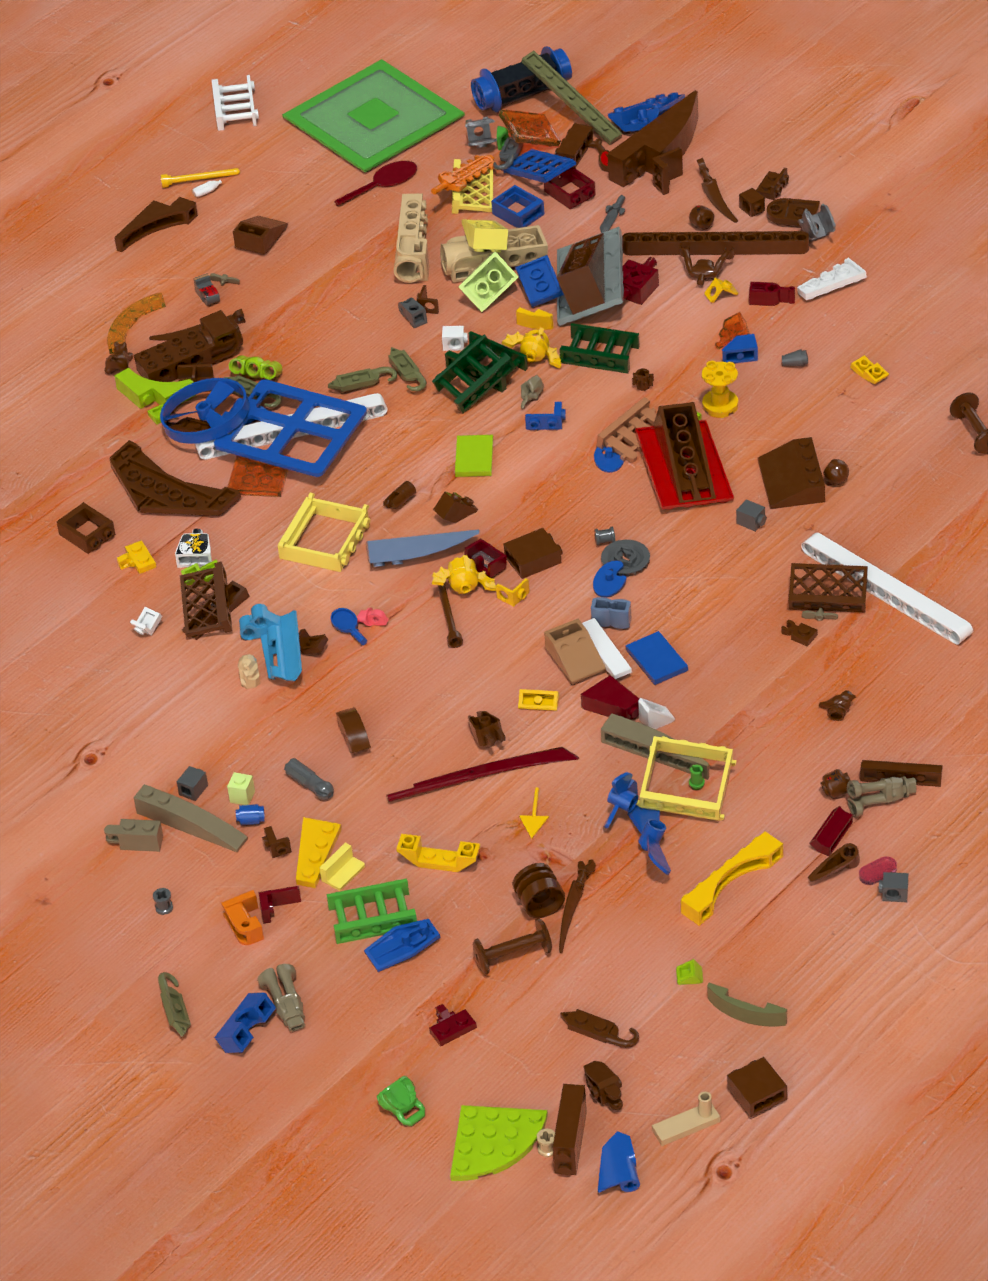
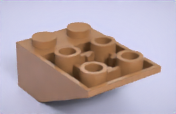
[544,618,606,684]

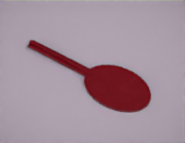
[334,161,417,206]

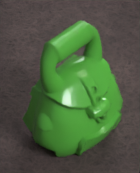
[377,1076,425,1126]

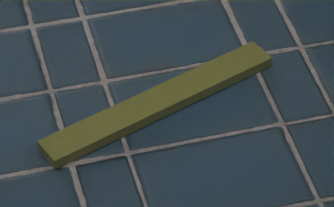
[521,50,622,145]

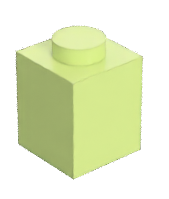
[227,772,255,805]

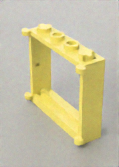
[278,492,370,572]
[637,736,737,821]

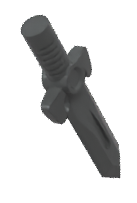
[600,195,625,233]

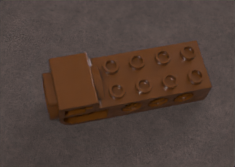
[134,310,243,382]

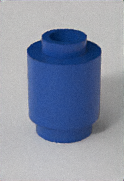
[236,804,265,825]

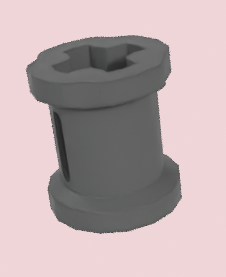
[594,526,615,546]
[153,888,173,915]

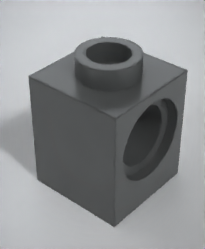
[878,872,909,903]

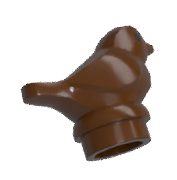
[819,690,856,721]

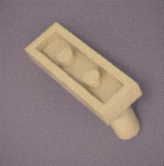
[652,1092,720,1146]

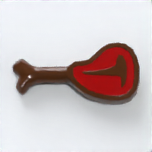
[589,139,610,172]

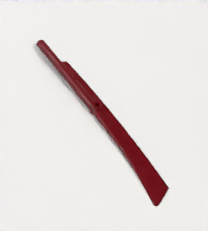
[386,747,579,802]

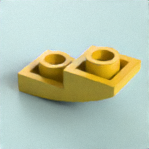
[516,307,554,330]
[850,355,889,384]

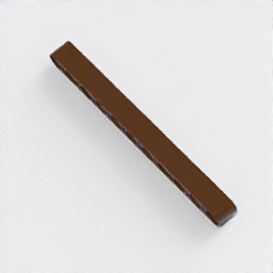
[622,231,809,256]

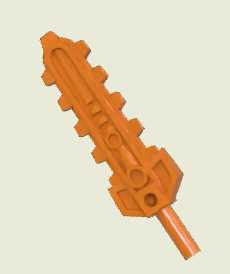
[431,155,494,195]

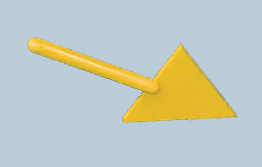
[519,787,549,840]

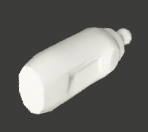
[192,180,222,197]

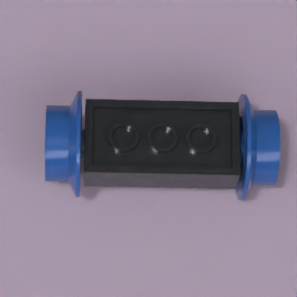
[471,46,572,113]

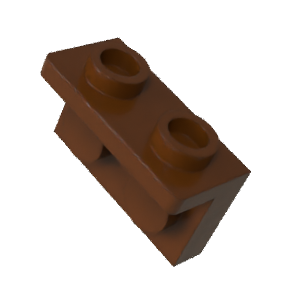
[756,168,789,200]

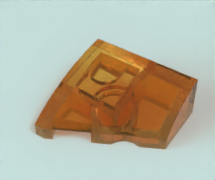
[715,312,750,349]

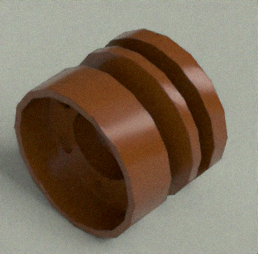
[512,863,565,918]

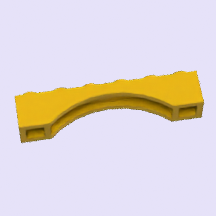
[681,831,783,926]

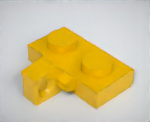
[117,540,156,574]

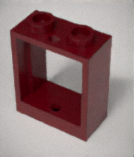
[544,167,596,209]

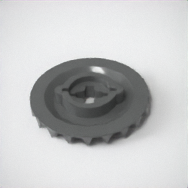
[601,540,650,576]

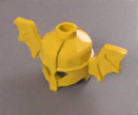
[502,327,562,368]
[432,555,496,594]

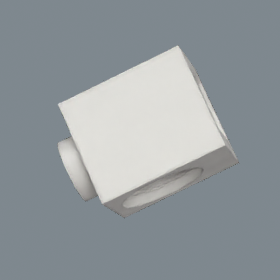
[442,326,468,351]

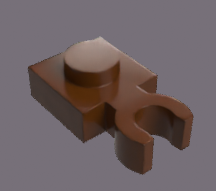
[781,620,818,647]

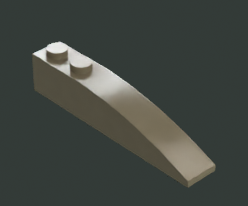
[601,714,709,780]
[133,784,248,852]

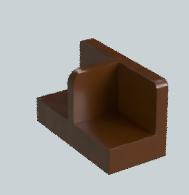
[177,364,214,392]

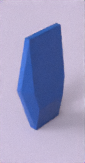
[364,919,441,972]

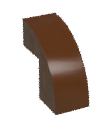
[336,707,371,753]

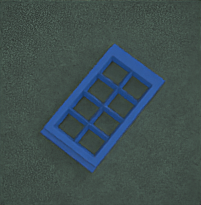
[502,149,576,183]

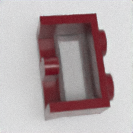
[464,538,507,579]

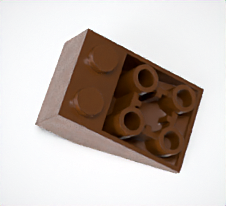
[233,216,288,255]

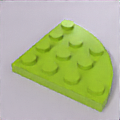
[450,1105,548,1181]

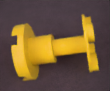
[702,361,738,418]

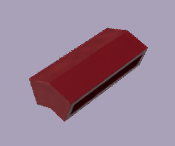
[809,806,853,856]

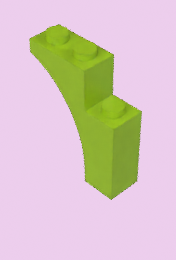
[114,368,196,409]

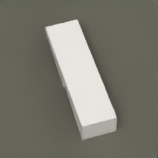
[582,618,632,679]

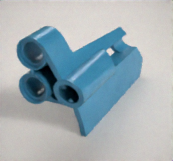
[239,604,302,681]

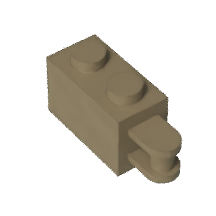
[104,819,163,852]

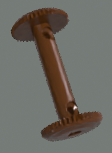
[950,392,988,454]
[473,918,552,974]

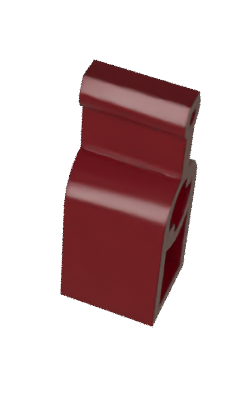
[749,282,795,306]

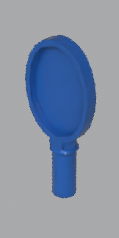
[331,608,367,645]

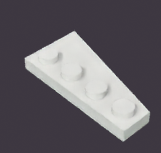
[797,257,867,300]

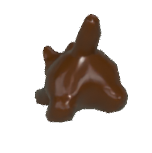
[104,342,133,374]

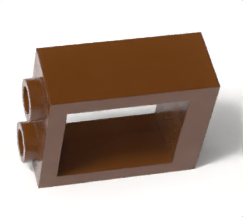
[56,502,116,554]

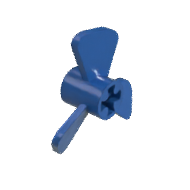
[603,772,639,829]

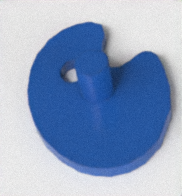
[594,446,624,473]
[593,561,627,598]

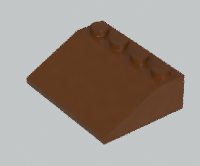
[758,437,825,509]

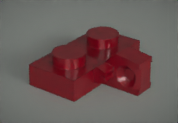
[429,1004,477,1047]

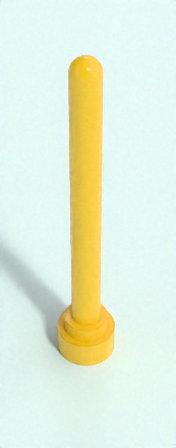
[161,168,240,188]

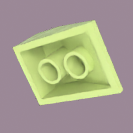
[458,252,518,312]

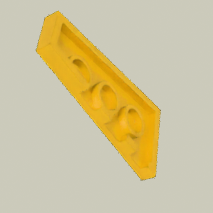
[296,817,342,889]

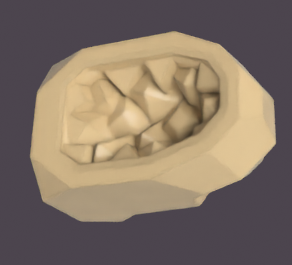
[238,654,261,689]

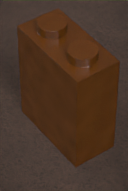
[503,528,563,579]

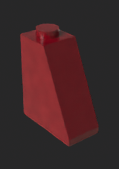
[581,675,640,720]

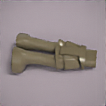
[847,777,916,817]
[257,964,305,1032]

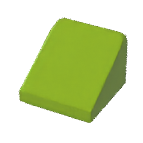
[676,959,703,985]

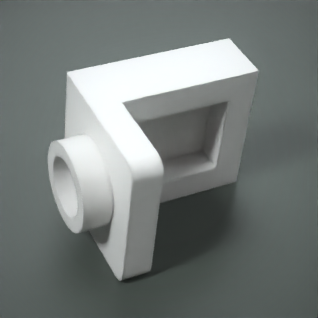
[130,607,163,636]

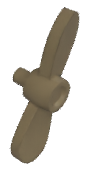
[210,273,240,285]
[802,608,838,621]

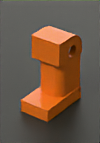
[221,890,264,945]

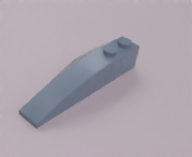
[366,530,479,567]

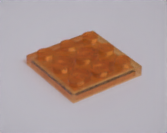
[499,109,561,147]
[228,455,290,497]

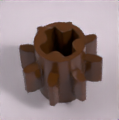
[632,368,654,391]

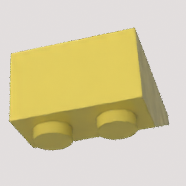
[462,219,508,252]

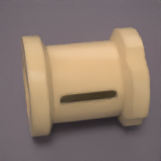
[537,1128,555,1158]

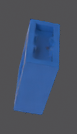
[491,185,545,228]

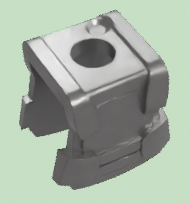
[465,117,497,148]
[798,204,836,242]

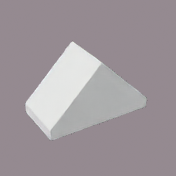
[638,698,675,729]

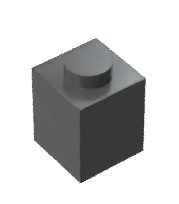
[736,499,766,532]
[176,766,208,801]

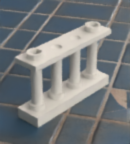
[212,75,259,131]

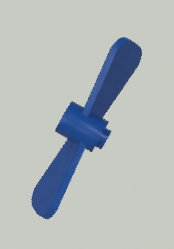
[627,805,671,875]

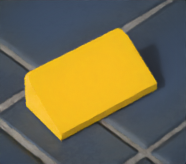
[518,689,560,711]

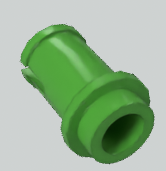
[689,764,705,790]

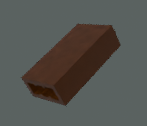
[552,1084,587,1175]

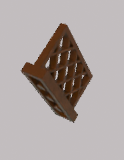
[180,561,233,637]
[788,563,868,613]

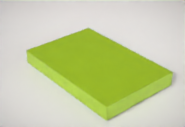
[455,435,493,477]

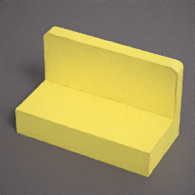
[320,842,365,891]

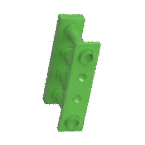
[326,878,417,944]

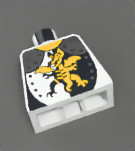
[175,528,212,568]

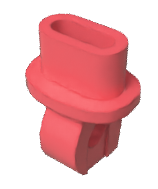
[357,608,388,626]

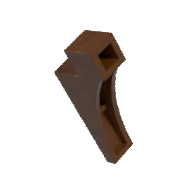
[114,197,198,252]

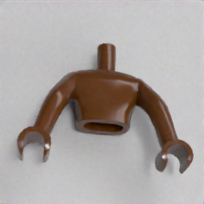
[679,245,734,286]

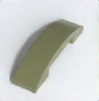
[707,983,787,1027]

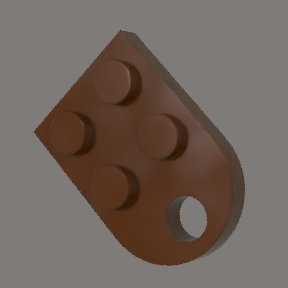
[767,198,820,226]

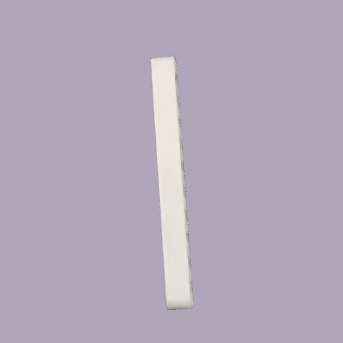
[195,393,387,460]
[801,533,973,645]

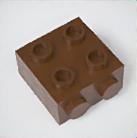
[727,1057,788,1118]

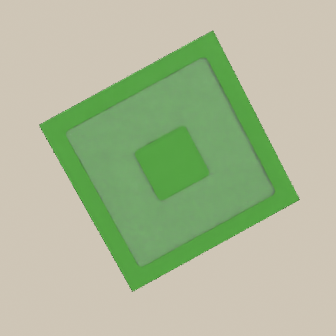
[282,59,465,173]

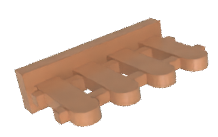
[596,397,657,462]

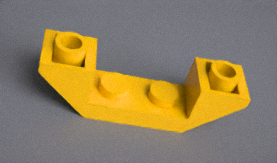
[396,834,480,872]

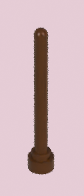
[437,584,463,648]

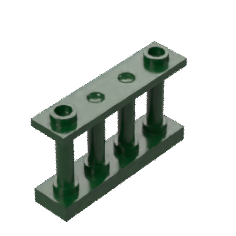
[559,323,640,374]
[445,331,528,392]
[432,334,515,413]

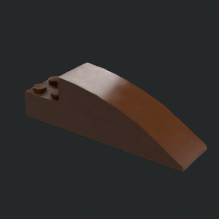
[608,90,698,187]

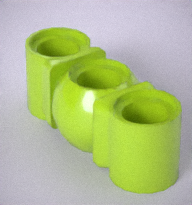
[229,355,282,380]

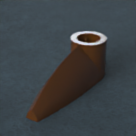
[808,843,860,882]

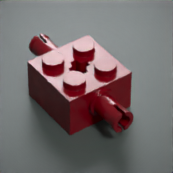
[618,257,659,305]

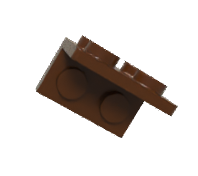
[652,147,683,195]

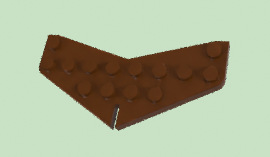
[110,440,241,516]

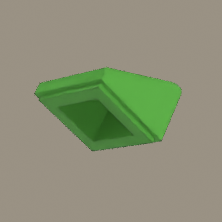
[496,126,509,150]

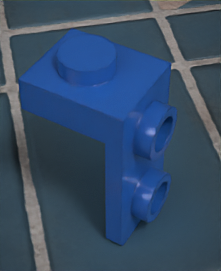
[525,402,566,430]

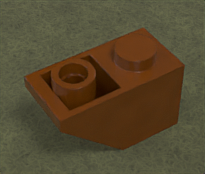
[433,492,478,523]

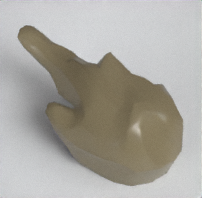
[521,375,544,409]

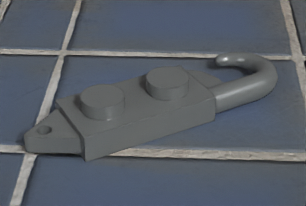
[493,133,524,170]

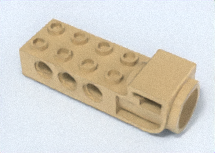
[394,193,430,283]
[440,225,548,283]

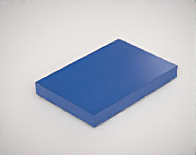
[515,255,564,307]
[626,631,688,685]

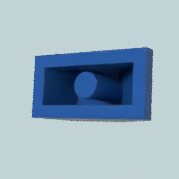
[722,334,758,364]

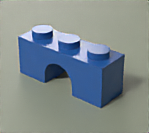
[214,992,276,1053]

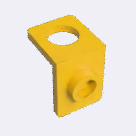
[704,278,739,303]
[496,578,529,607]

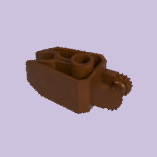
[468,711,506,747]
[584,1061,623,1110]

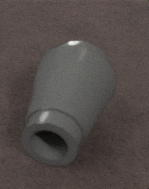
[782,349,808,366]

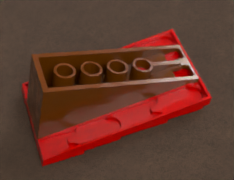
[635,402,734,510]

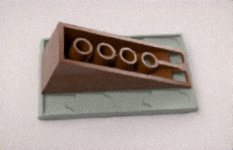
[556,227,624,326]

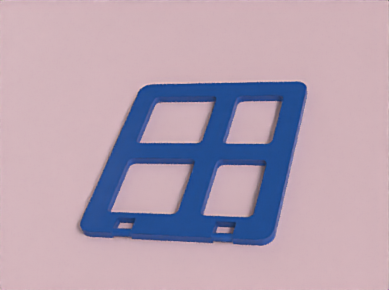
[214,380,367,477]

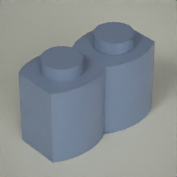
[591,597,631,629]

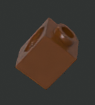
[739,188,765,217]

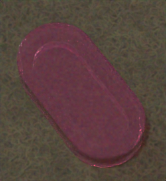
[859,857,897,885]

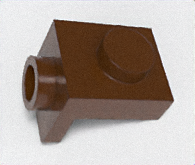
[299,629,328,655]
[262,826,292,858]

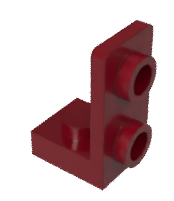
[258,886,301,924]

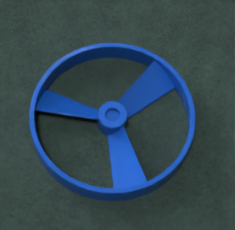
[160,378,250,444]

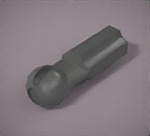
[284,758,334,800]

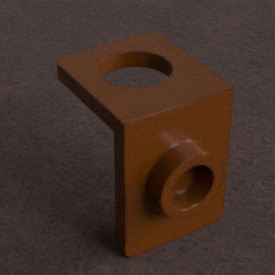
[417,285,439,314]

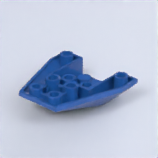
[608,92,685,132]

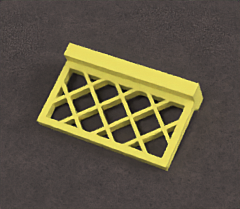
[452,159,493,214]

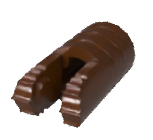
[383,481,416,509]

